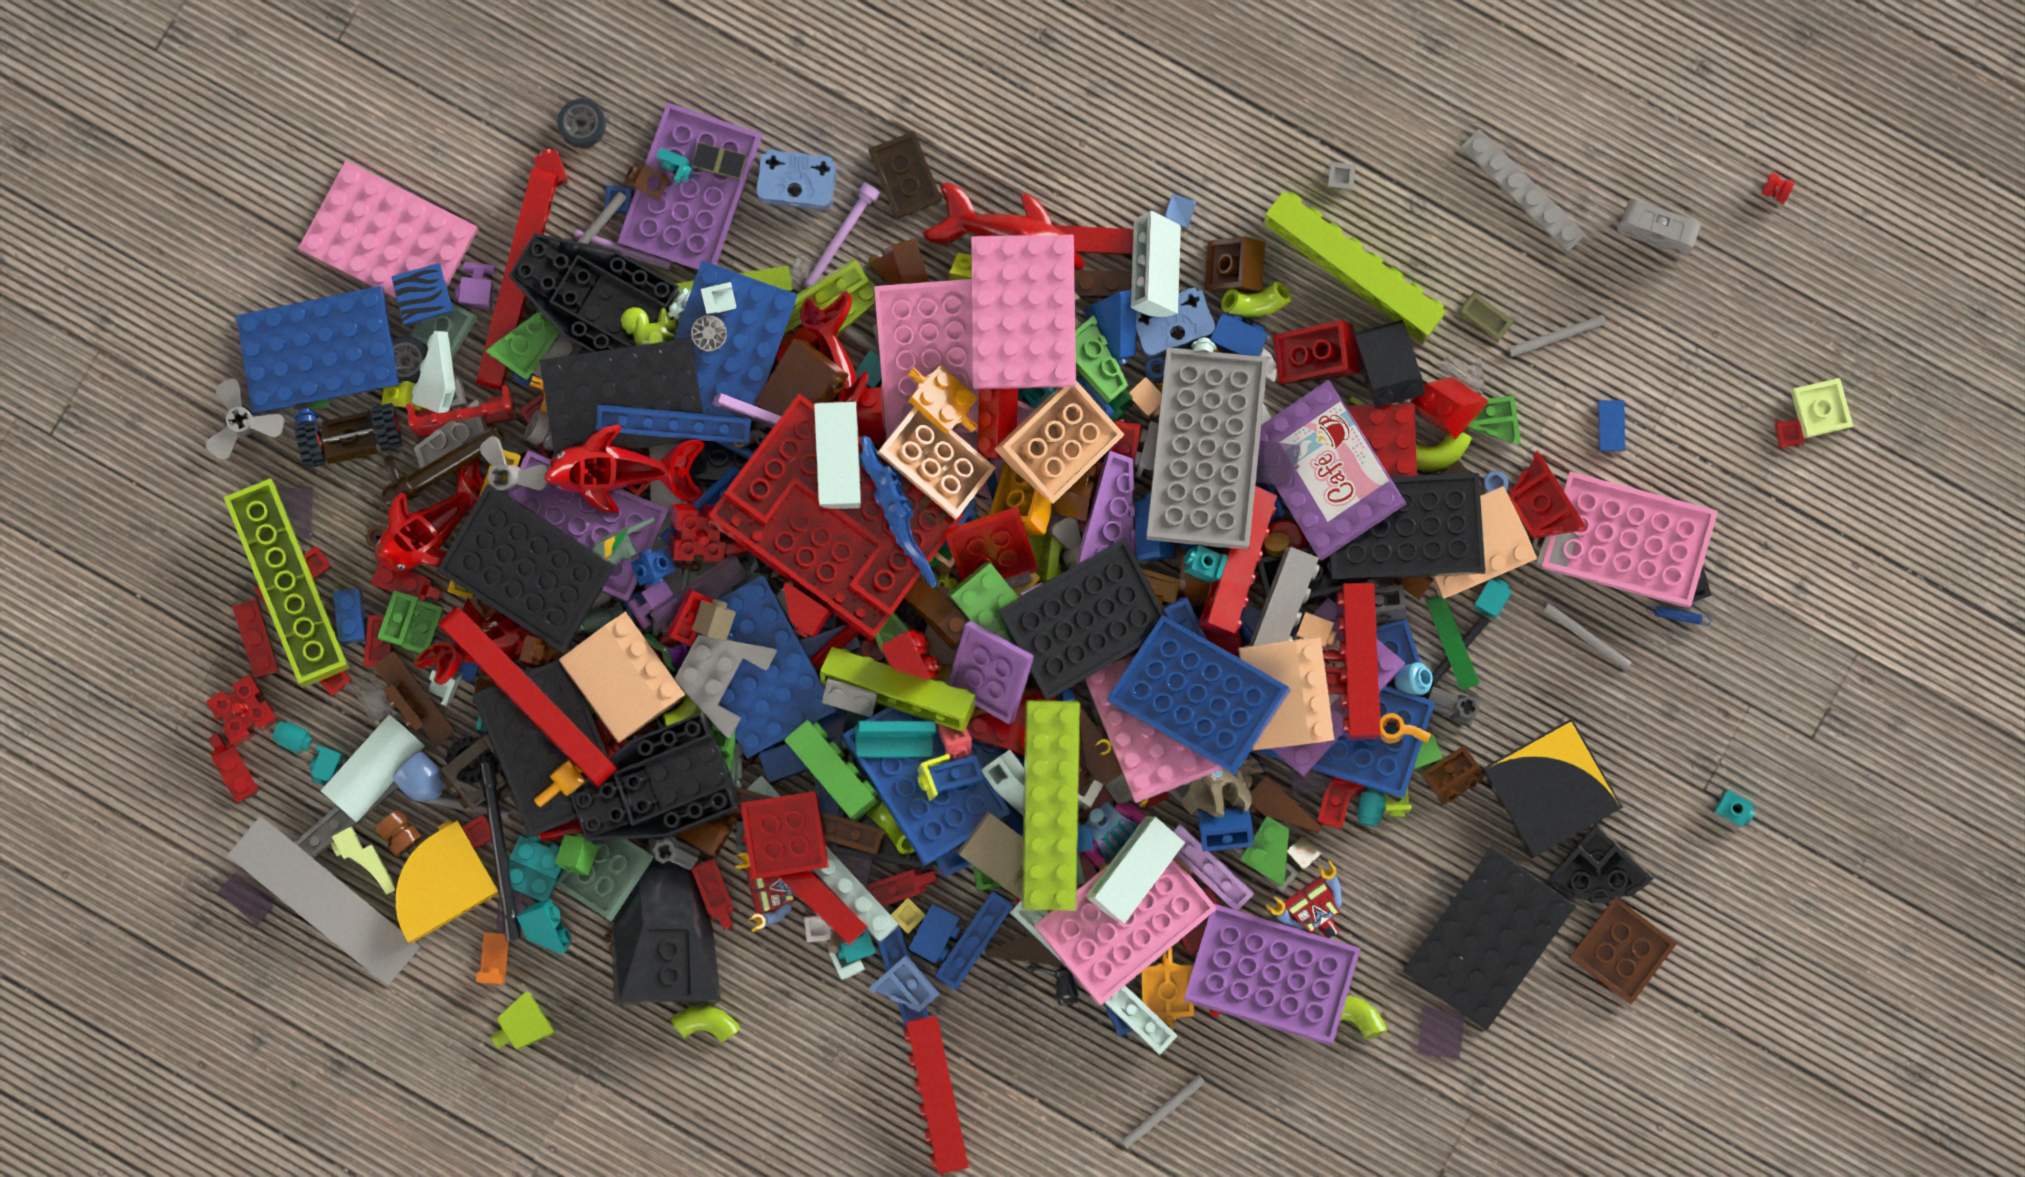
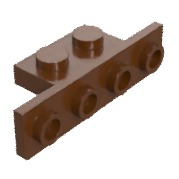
[374,651,455,747]

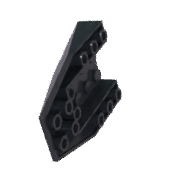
[509,233,679,352]
[570,713,741,841]
[612,855,721,1005]

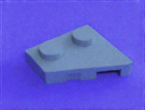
[869,955,940,1012]

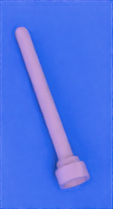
[804,182,881,288]

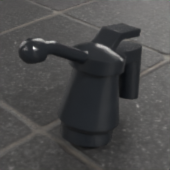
[1026,965,1087,1006]

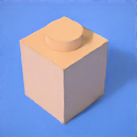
[1129,377,1162,420]
[1296,612,1337,650]

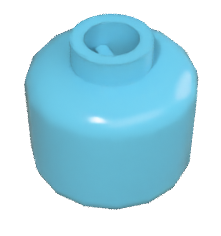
[1394,663,1433,696]

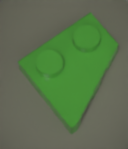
[1467,395,1521,445]
[1240,816,1289,886]

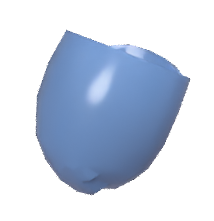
[393,751,444,802]

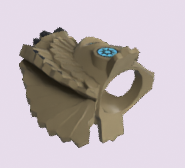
[1181,753,1266,818]

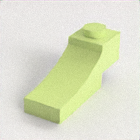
[331,826,397,895]

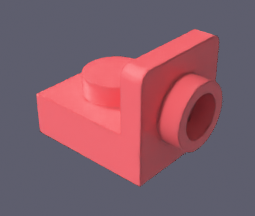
[937,724,972,761]

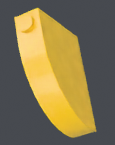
[396,820,498,945]

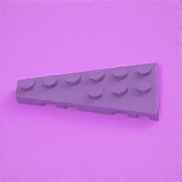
[1075,451,1136,565]

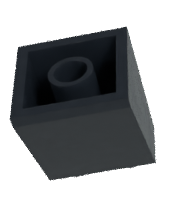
[1354,320,1425,408]

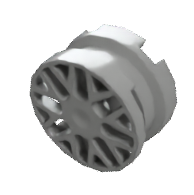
[691,315,727,352]

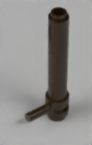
[381,427,505,508]

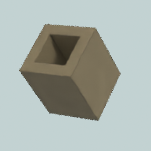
[692,599,736,641]

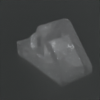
[1439,355,1485,395]

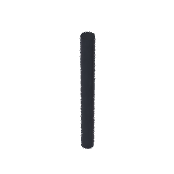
[1419,616,1489,698]

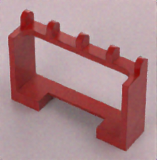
[406,385,517,438]

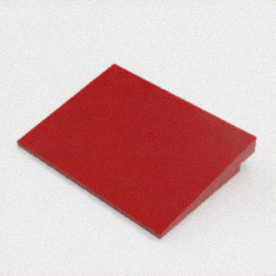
[706,394,964,641]

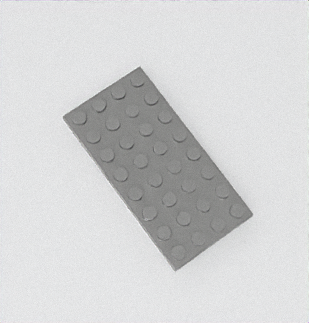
[1147,347,1268,550]

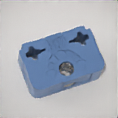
[757,150,837,211]
[1136,287,1215,359]

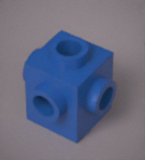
[630,548,677,587]

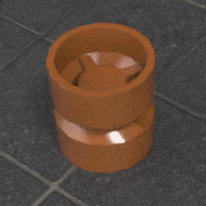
[374,809,422,857]

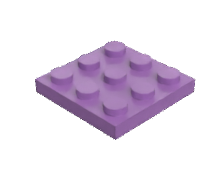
[948,621,1034,724]

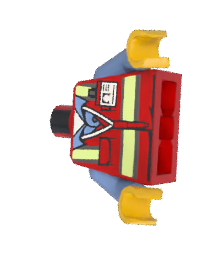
[735,853,795,932]
[1266,861,1342,939]

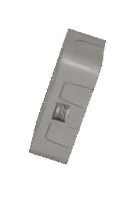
[1617,199,1701,256]

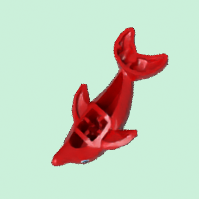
[922,183,1085,270]
[800,290,869,418]
[544,424,704,513]
[375,459,483,571]
[413,612,540,685]

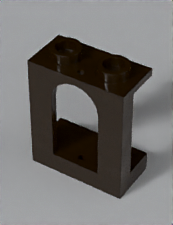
[440,733,507,810]

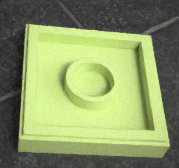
[1790,378,1853,439]

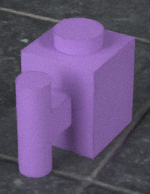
[455,262,495,309]
[627,582,680,629]

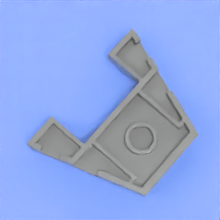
[674,635,778,738]

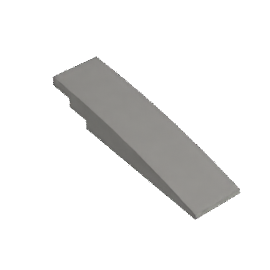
[227,816,421,986]

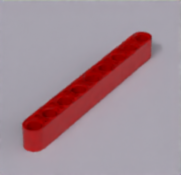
[476,168,559,391]
[438,606,617,787]

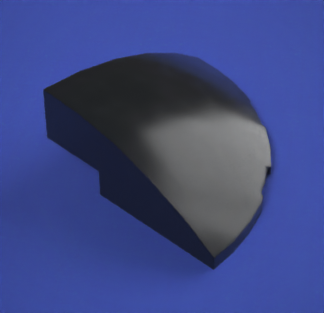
[1545,823,1654,903]

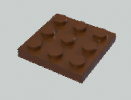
[1569,897,1677,1005]

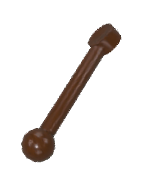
[659,562,701,572]

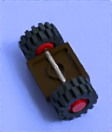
[295,403,403,469]

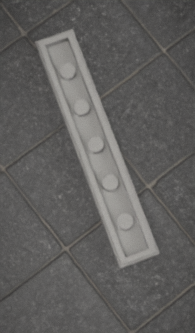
[294,782,399,859]

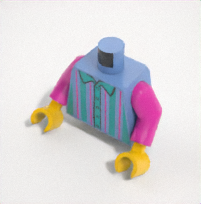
[1084,802,1147,872]

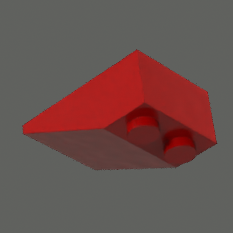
[1273,320,1360,385]

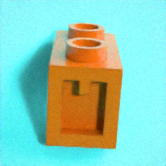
[476,932,509,985]

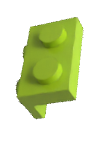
[1027,531,1063,583]

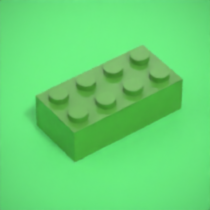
[947,562,1018,644]
[784,720,879,822]

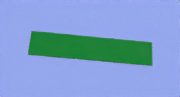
[1425,596,1480,691]

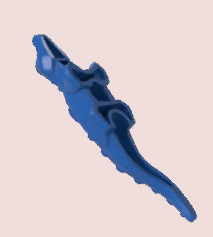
[858,436,937,588]

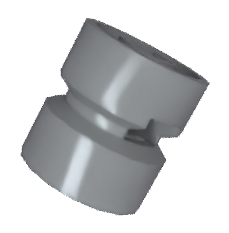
[524,410,554,453]

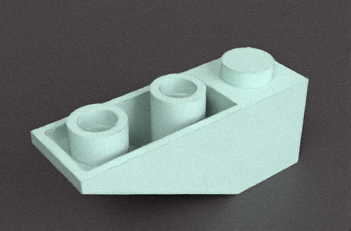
[411,331,456,413]
[981,750,1024,816]

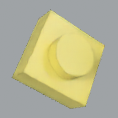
[891,898,926,934]

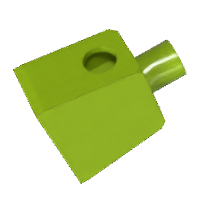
[490,991,556,1050]

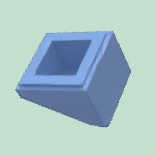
[1165,194,1196,229]

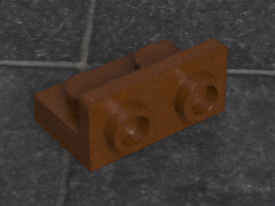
[1421,745,1484,805]

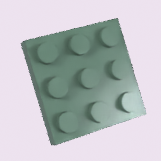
[555,839,654,921]

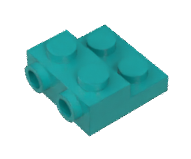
[508,834,563,902]

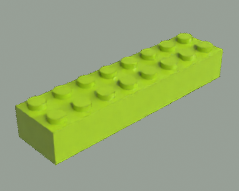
[1263,191,1446,344]
[223,478,350,688]
[1022,701,1080,910]

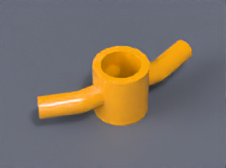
[1380,713,1431,744]
[534,760,585,807]

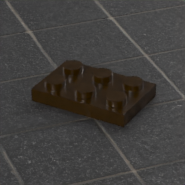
[868,131,942,220]

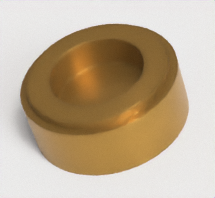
[1264,532,1291,557]

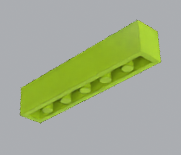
[820,647,975,732]

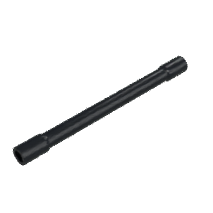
[479,761,521,941]

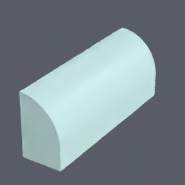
[1131,211,1181,317]
[815,402,861,509]
[321,714,425,823]
[1085,816,1185,923]

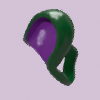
[644,624,689,674]

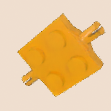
[907,364,978,435]
[1141,947,1194,1032]

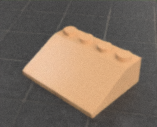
[994,381,1124,504]
[877,406,996,520]
[1432,486,1537,599]
[559,612,685,743]
[1238,637,1334,750]

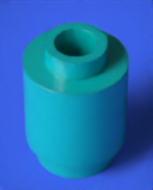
[272,721,313,754]
[1356,788,1386,827]

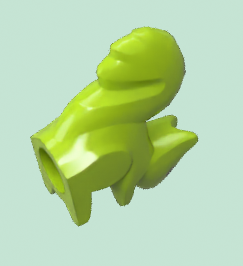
[621,307,677,345]

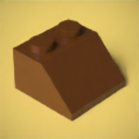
[1205,236,1265,293]

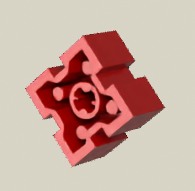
[668,503,725,562]
[205,675,280,747]

